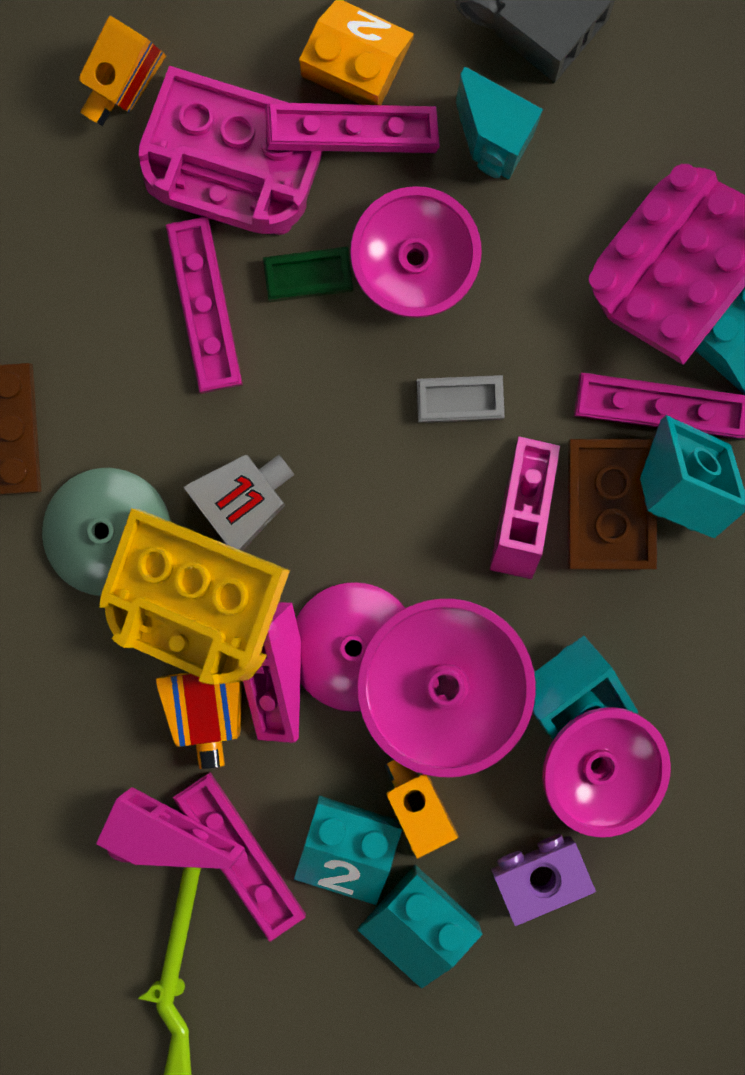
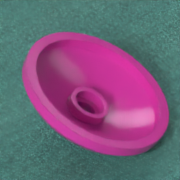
[351,186,482,318]
[296,583,405,711]
[543,707,671,837]

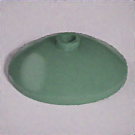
[42,468,171,596]

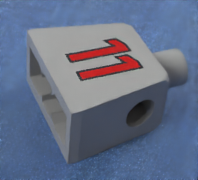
[184,454,295,551]

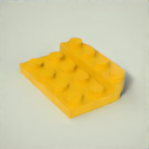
[100,508,290,684]

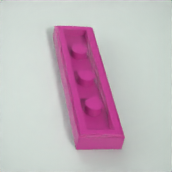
[265,102,440,153]
[166,217,243,394]
[574,373,745,440]
[173,772,306,942]

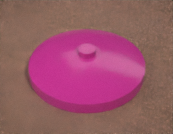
[358,599,536,777]

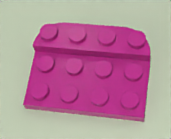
[139,66,323,235]
[589,164,745,365]

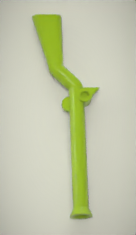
[138,867,201,1075]

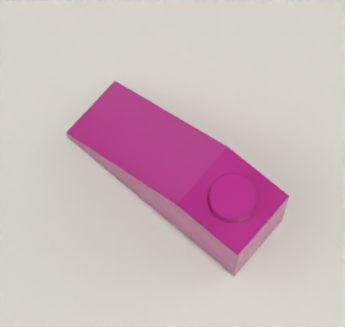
[489,436,560,580]
[243,602,301,743]
[96,787,245,869]

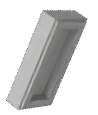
[416,375,505,423]

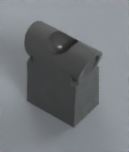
[455,0,615,83]

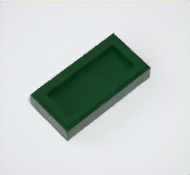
[263,246,353,302]

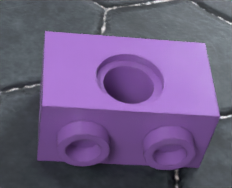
[491,834,596,926]

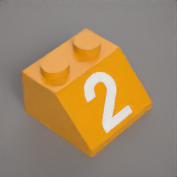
[299,0,414,105]

